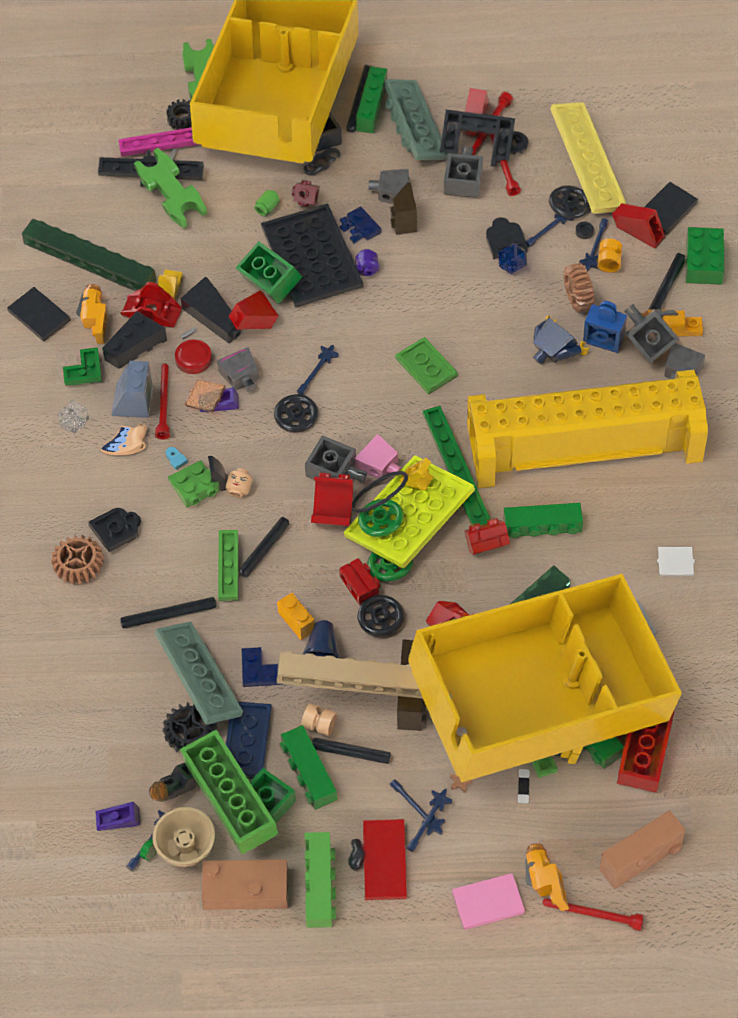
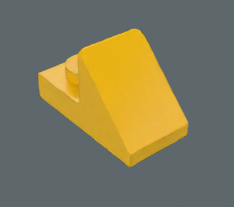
[158,269,183,300]
[399,458,433,490]

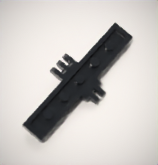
[98,150,204,187]

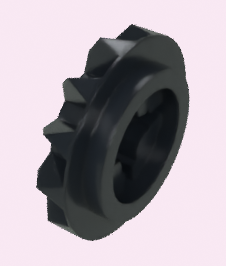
[510,131,528,155]

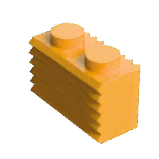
[277,593,315,640]

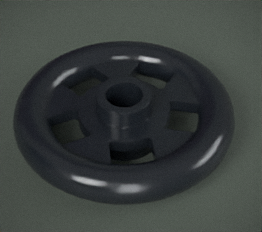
[549,185,590,219]
[274,394,318,433]
[357,595,404,637]

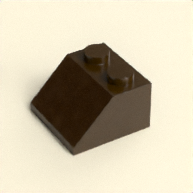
[390,182,417,235]

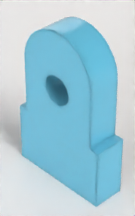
[166,447,188,470]

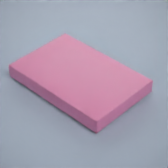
[452,873,525,930]

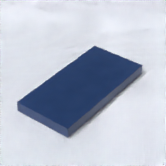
[226,701,272,779]

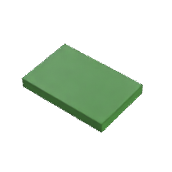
[395,337,458,395]

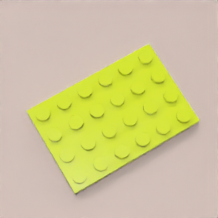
[343,455,475,569]

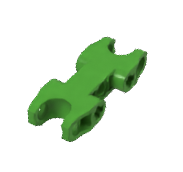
[182,39,214,101]
[134,148,207,229]

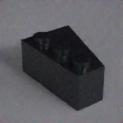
[102,311,167,369]

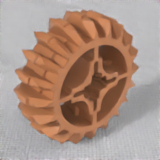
[563,263,595,312]
[51,535,104,585]

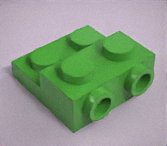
[168,460,220,508]

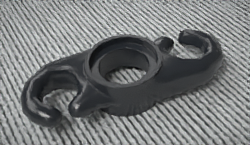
[303,147,341,176]

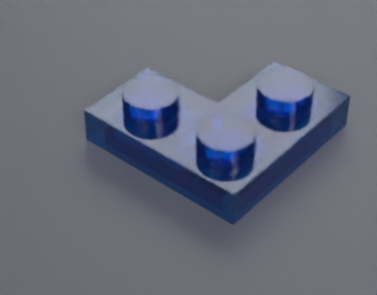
[241,647,283,687]

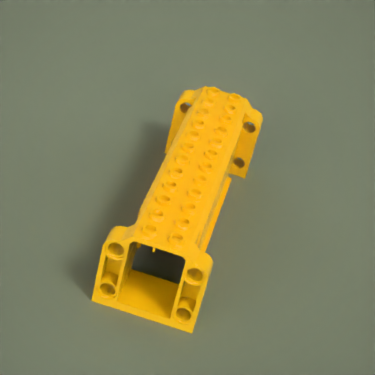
[467,369,708,489]

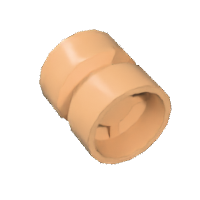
[301,703,337,737]

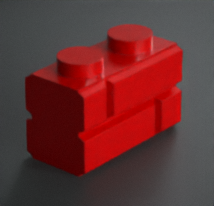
[464,518,510,555]
[339,558,381,606]

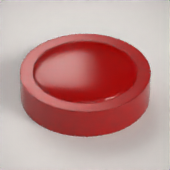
[175,339,212,374]

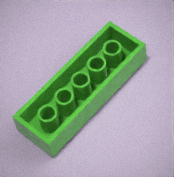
[180,730,278,854]

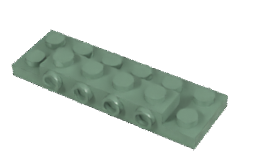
[384,79,448,160]
[155,621,243,725]

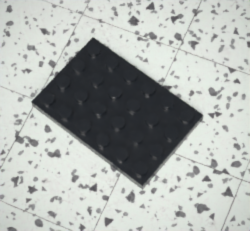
[261,203,363,308]

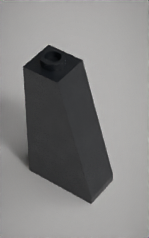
[180,276,241,344]

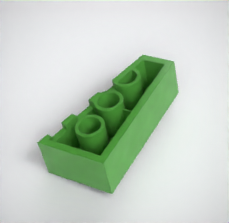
[305,832,336,928]

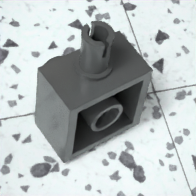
[444,146,483,197]
[624,304,679,363]
[305,435,367,483]

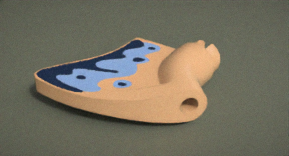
[101,423,147,455]

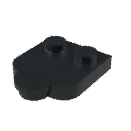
[486,217,528,260]
[88,508,141,552]

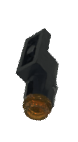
[149,762,198,802]

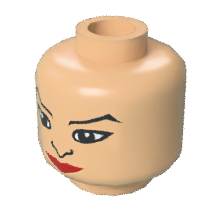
[226,468,253,498]

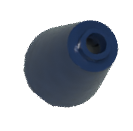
[302,620,341,659]

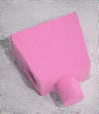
[355,434,402,479]

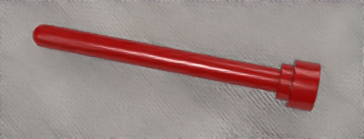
[472,92,513,156]
[489,134,521,196]
[155,363,170,440]
[542,898,644,931]

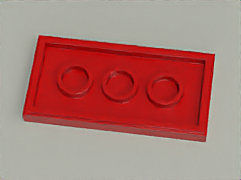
[363,819,407,900]

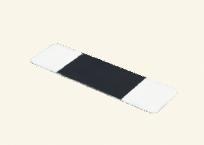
[518,769,530,803]

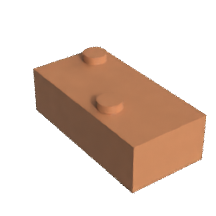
[600,810,685,889]
[202,859,288,910]

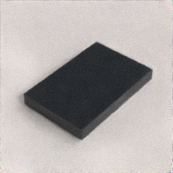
[644,182,698,235]
[7,287,71,342]

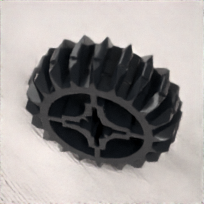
[163,701,217,752]

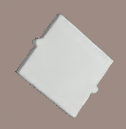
[657,547,695,576]

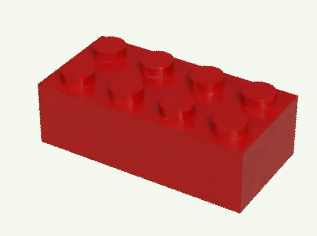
[617,710,675,793]

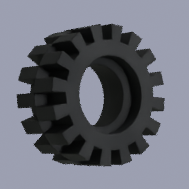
[166,99,192,130]

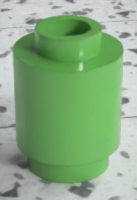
[254,190,280,216]

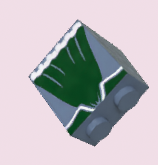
[112,361,153,418]

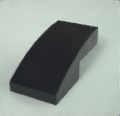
[208,455,227,491]

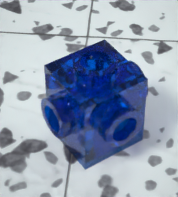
[498,243,527,274]

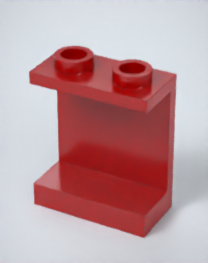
[311,473,354,526]

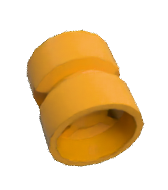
[597,238,623,273]

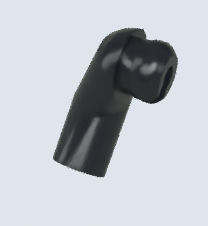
[348,839,365,870]

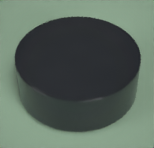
[575,221,593,239]

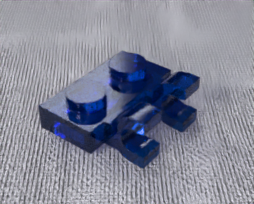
[339,206,382,244]

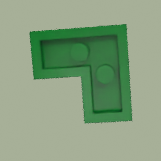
[63,347,102,386]

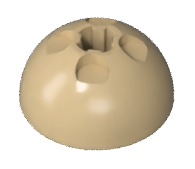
[153,807,215,867]

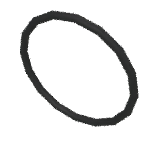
[352,471,408,513]

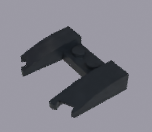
[439,109,515,167]

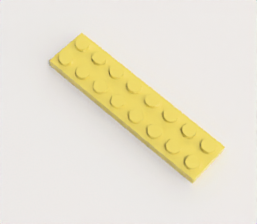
[550,102,626,214]

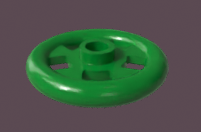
[358,499,404,537]
[367,552,413,582]

